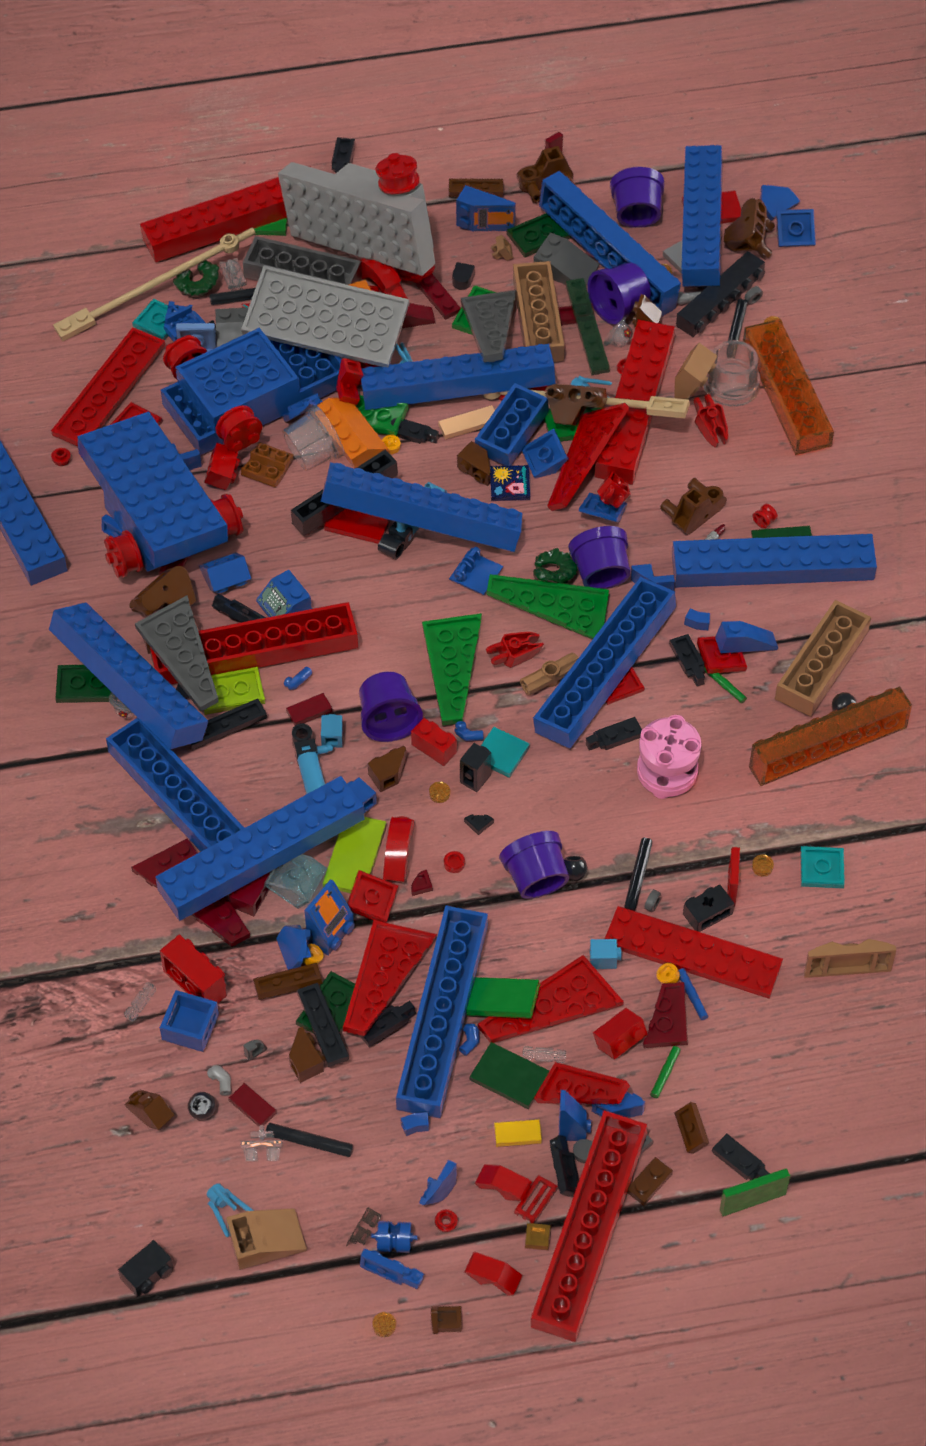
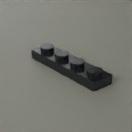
[189,698,267,751]
[297,983,349,1067]

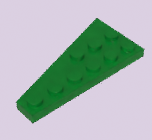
[487,574,609,639]
[422,613,482,726]

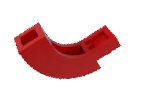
[359,258,408,299]
[383,816,414,882]

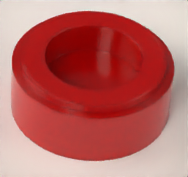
[444,851,465,873]

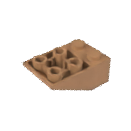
[674,343,717,400]
[226,1208,307,1270]

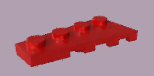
[534,1062,630,1104]

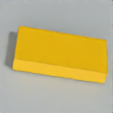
[494,1120,542,1147]

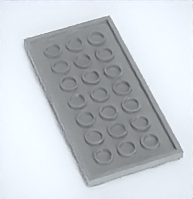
[241,265,410,367]

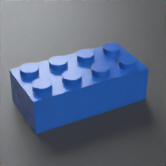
[475,383,549,468]

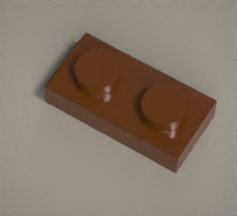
[674,1102,709,1154]
[627,1157,673,1206]

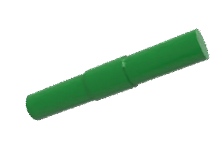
[705,668,747,703]
[650,1046,681,1099]

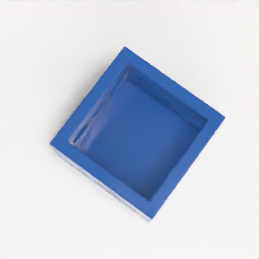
[159,990,219,1052]

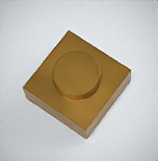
[525,1223,550,1250]

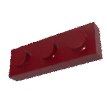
[416,273,461,320]

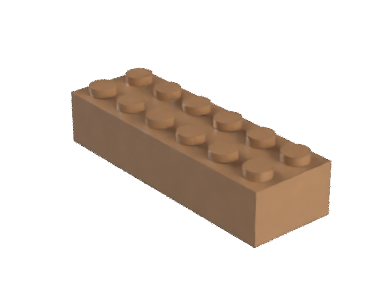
[513,261,564,362]
[775,600,871,717]

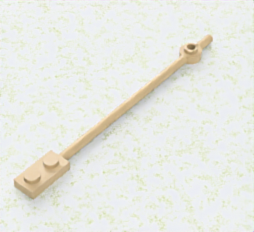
[53,228,256,341]
[483,390,690,418]

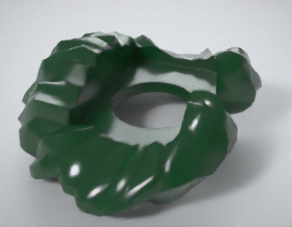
[173,260,219,297]
[533,548,577,583]

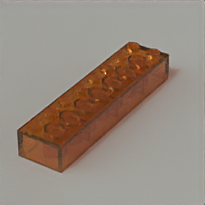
[743,319,834,455]
[749,686,912,786]

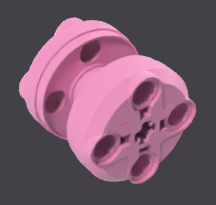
[637,715,701,799]

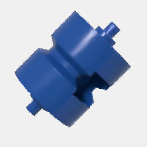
[371,1221,418,1253]

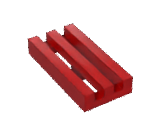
[514,1175,558,1224]

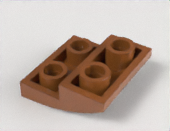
[241,442,294,488]

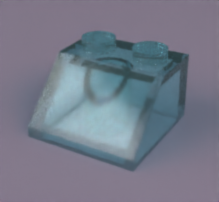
[264,854,327,909]

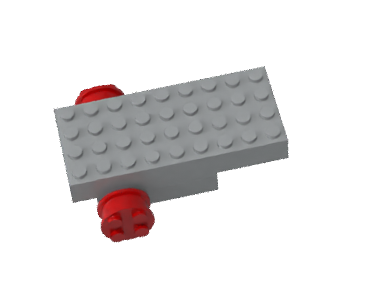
[278,153,436,283]

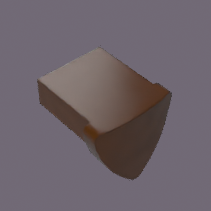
[431,1306,462,1334]

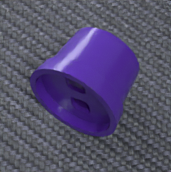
[610,167,665,228]
[587,262,651,324]
[568,526,630,589]
[359,672,423,742]
[499,831,569,899]

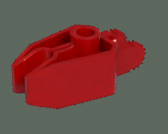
[693,394,728,447]
[597,471,631,508]
[486,631,544,668]

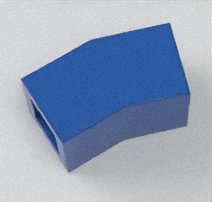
[684,608,710,630]
[401,1112,429,1136]

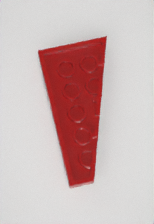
[547,403,630,511]
[343,920,437,1036]
[478,955,624,1043]

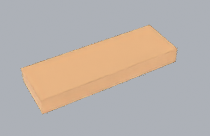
[438,406,495,439]

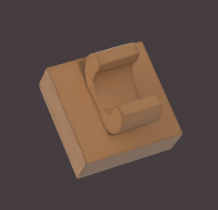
[491,234,513,261]

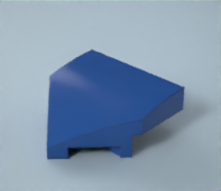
[760,185,800,220]
[164,301,206,341]
[282,393,322,422]
[276,925,311,970]
[419,1160,457,1205]

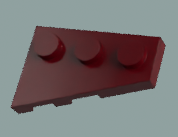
[643,982,688,1048]

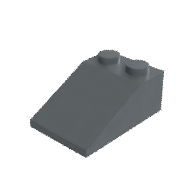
[533,233,599,291]
[215,307,249,347]

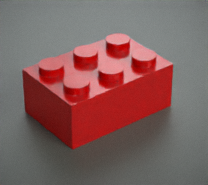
[160,934,227,1004]

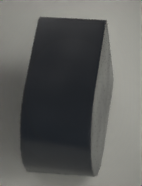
[452,262,475,290]

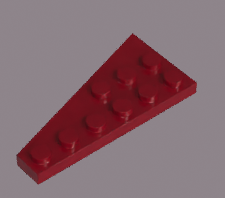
[131,838,251,947]

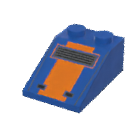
[456,185,516,231]
[304,879,355,956]

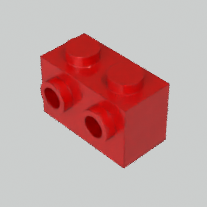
[204,443,240,490]
[411,718,457,766]
[593,1008,648,1060]

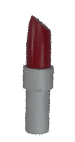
[704,524,725,540]

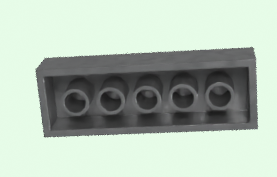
[243,236,361,285]

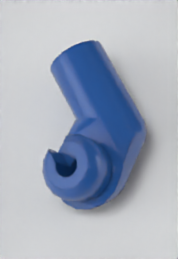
[284,667,312,690]
[455,721,484,742]
[459,1023,480,1056]

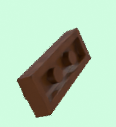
[449,178,503,197]
[253,963,323,1000]

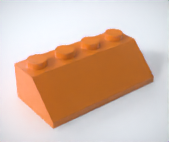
[312,398,389,469]

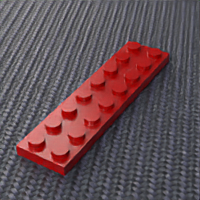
[51,327,165,446]
[605,906,783,999]

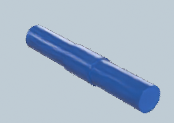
[679,969,708,1020]

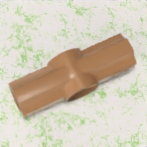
[520,652,578,695]

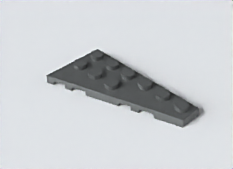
[461,290,516,362]
[135,596,218,712]

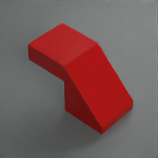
[336,358,363,405]
[475,1164,532,1201]
[464,1252,523,1296]

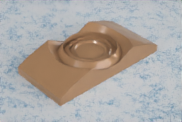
[804,939,896,978]

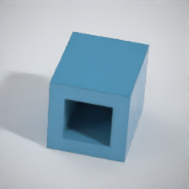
[321,714,343,748]
[590,939,621,969]

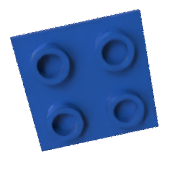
[449,547,503,595]

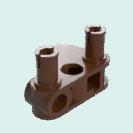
[516,146,576,203]
[723,198,775,259]
[545,384,608,426]
[660,478,727,535]
[129,566,196,616]

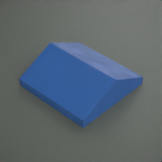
[776,209,816,247]
[522,429,568,479]
[579,493,627,523]

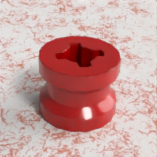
[752,504,778,529]

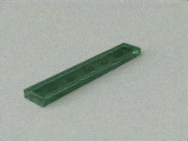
[565,278,610,376]

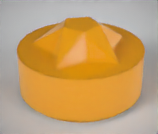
[382,435,401,454]
[303,944,323,965]
[657,963,680,984]

